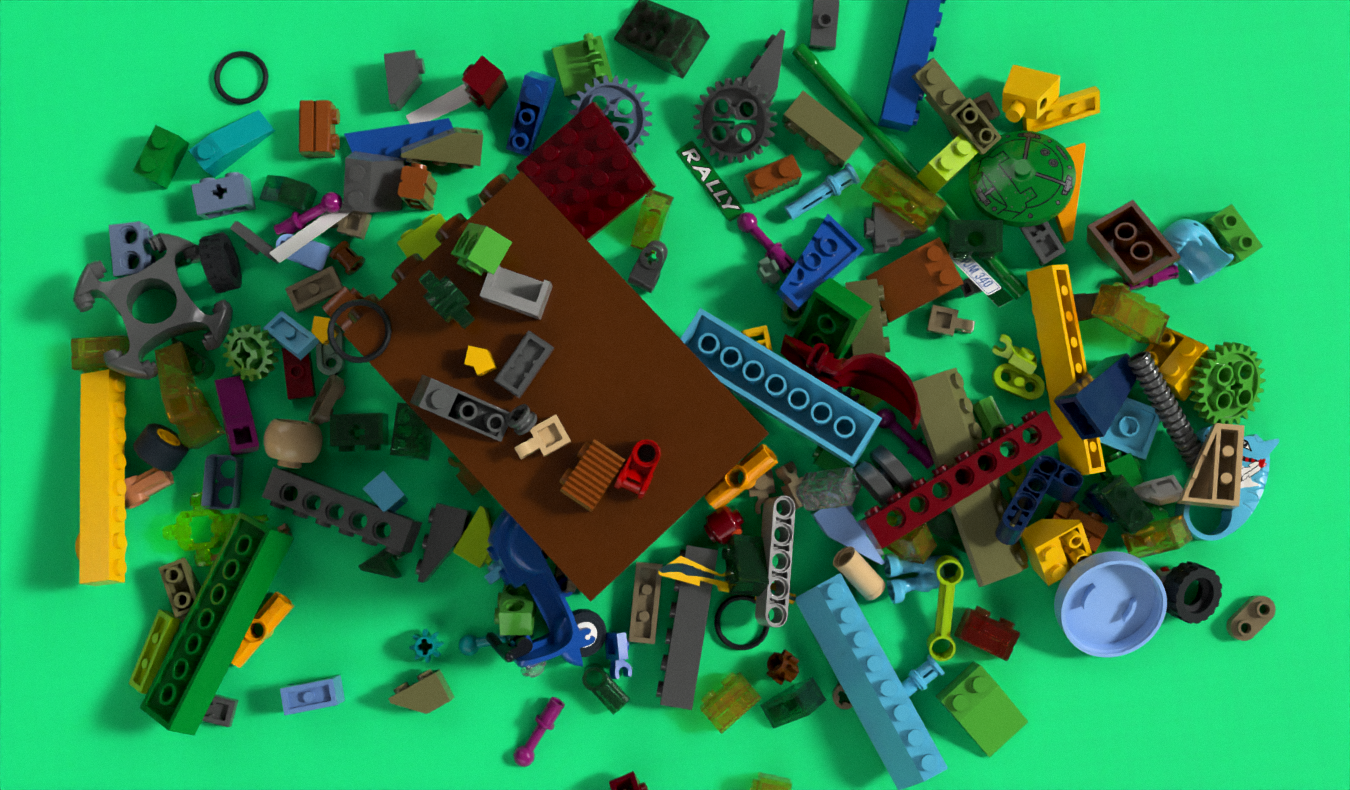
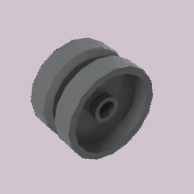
[852,444,915,513]

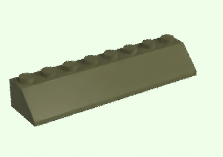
[912,368,1029,587]

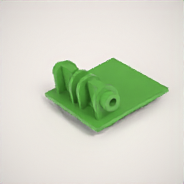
[552,33,613,97]

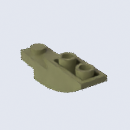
[911,58,1002,155]
[158,558,201,624]

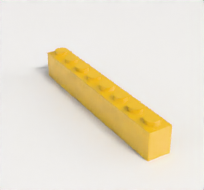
[1026,264,1106,475]
[79,369,127,586]

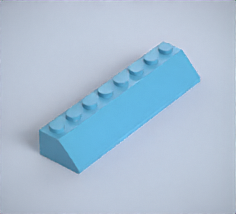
[681,308,882,467]
[794,573,948,790]

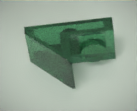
[358,549,409,578]

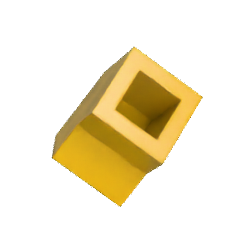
[311,316,338,345]
[464,345,497,377]

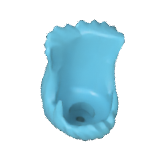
[1162,219,1234,284]

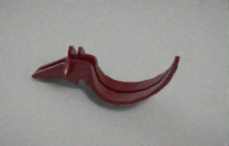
[780,334,921,430]

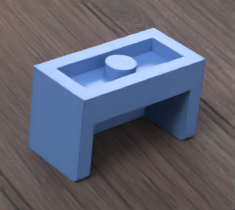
[280,675,345,716]

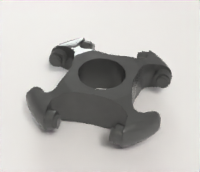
[73,233,233,380]

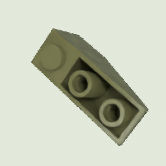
[401,127,483,169]

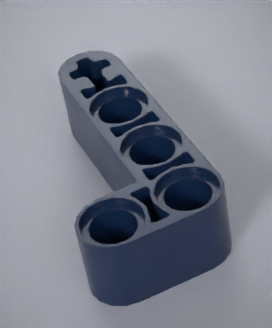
[995,455,1084,545]

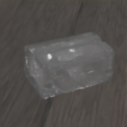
[796,467,861,511]

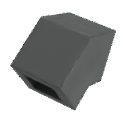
[961,278,983,298]

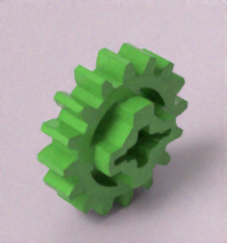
[222,324,279,381]

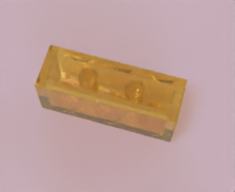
[860,159,947,233]
[1091,282,1170,345]

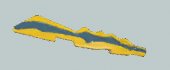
[658,556,796,604]

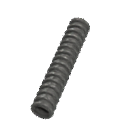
[1127,351,1202,469]

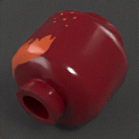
[704,506,745,545]

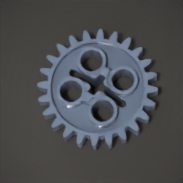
[569,75,652,153]

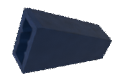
[1054,353,1137,440]

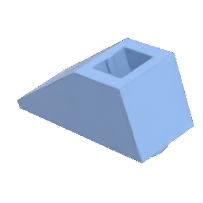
[811,496,885,565]

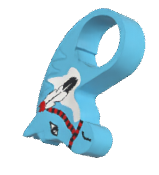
[1175,426,1280,541]

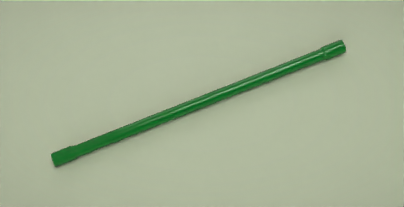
[792,43,1028,300]

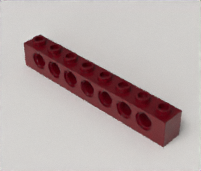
[859,410,1063,549]

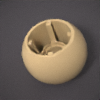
[264,418,323,468]

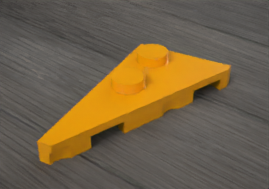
[1055,142,1086,244]

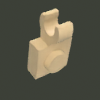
[514,415,571,460]

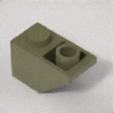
[388,669,455,714]

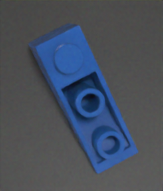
[506,71,556,156]

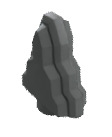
[864,202,928,254]

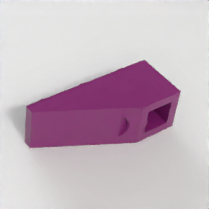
[214,375,259,456]

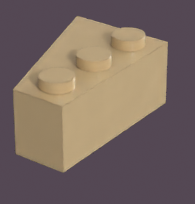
[1177,423,1244,509]

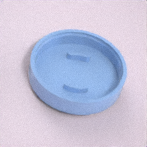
[1054,551,1167,657]

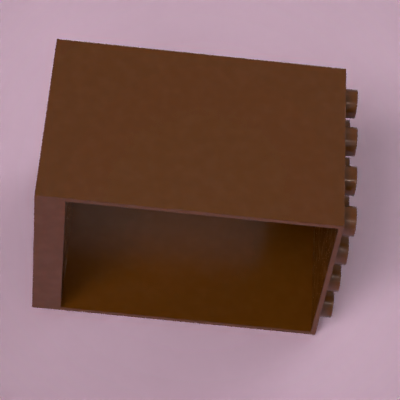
[343,171,769,602]

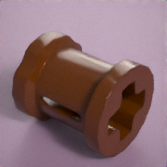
[330,241,365,275]

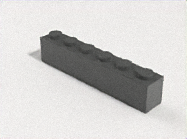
[656,545,718,710]

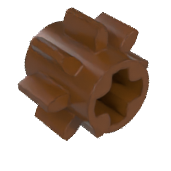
[766,649,799,685]

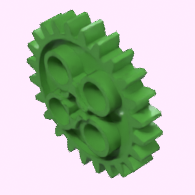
[1189,342,1266,425]

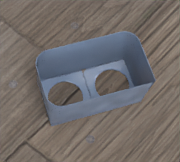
[201,454,244,510]

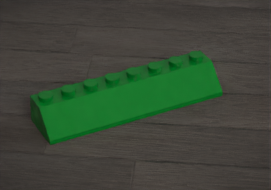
[140,512,294,736]

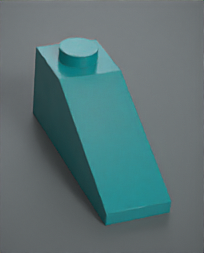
[189,110,275,178]

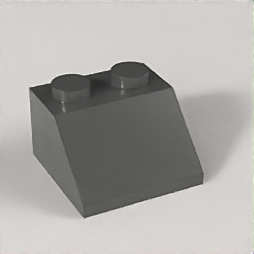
[343,151,406,213]

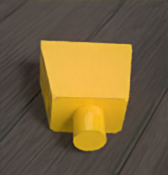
[1002,65,1060,122]

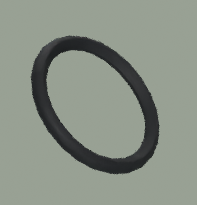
[214,51,268,104]
[327,299,392,363]
[714,595,770,650]

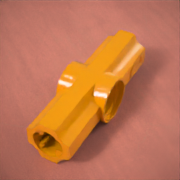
[705,444,778,510]
[231,592,295,668]

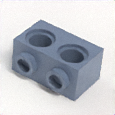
[109,221,156,278]

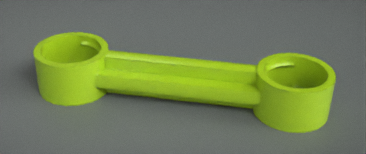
[927,555,964,661]

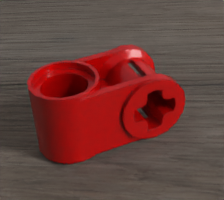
[614,439,661,500]

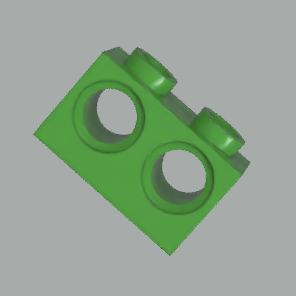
[1201,204,1263,267]
[451,223,512,276]
[494,583,537,635]

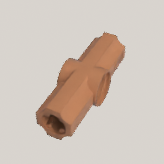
[125,468,174,509]

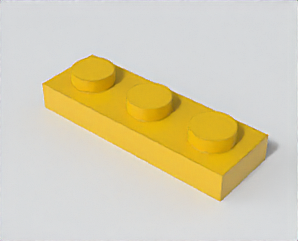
[1022,86,1100,132]

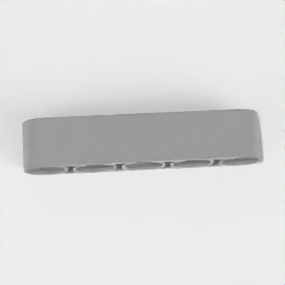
[755,496,795,628]

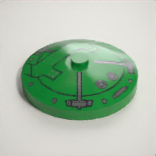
[969,131,1076,227]

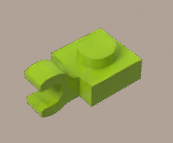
[992,334,1037,375]

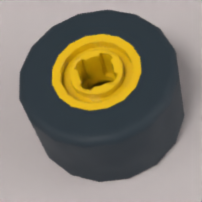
[133,423,189,472]

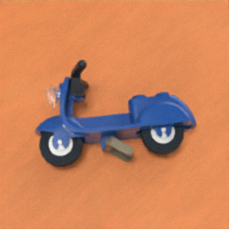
[486,510,607,678]

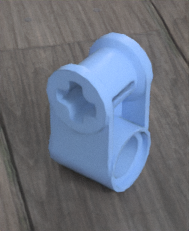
[276,234,331,272]

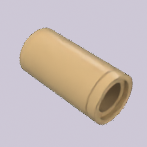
[833,546,886,600]

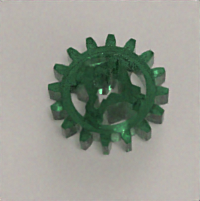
[418,270,475,329]

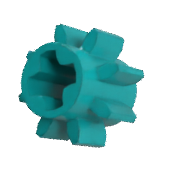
[409,628,444,663]

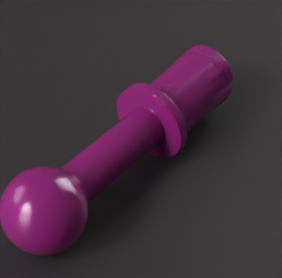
[274,192,343,235]
[737,212,796,274]
[876,408,934,470]
[513,697,565,767]

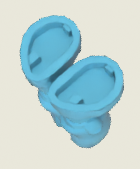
[884,553,962,604]

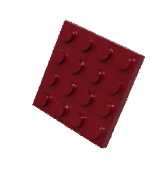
[516,102,656,241]

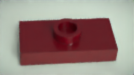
[282,348,316,400]

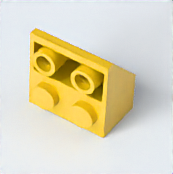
[1145,326,1210,402]
[1021,519,1093,586]

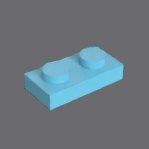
[263,311,319,360]

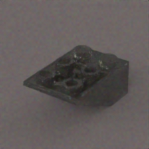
[614,0,710,79]

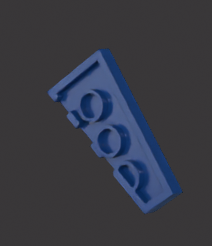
[344,118,453,166]
[776,214,865,312]

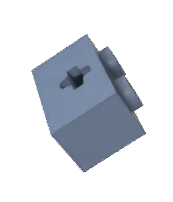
[191,172,256,220]

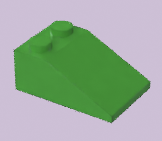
[935,661,1028,758]

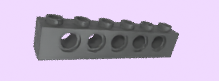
[262,467,422,556]

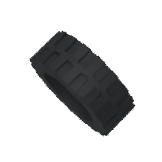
[199,232,242,293]
[1163,561,1222,624]

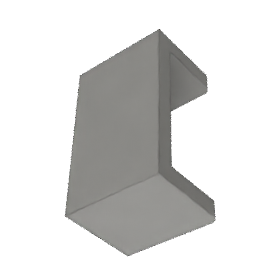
[479,265,553,320]

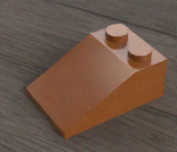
[866,237,964,323]

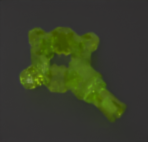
[162,492,269,567]

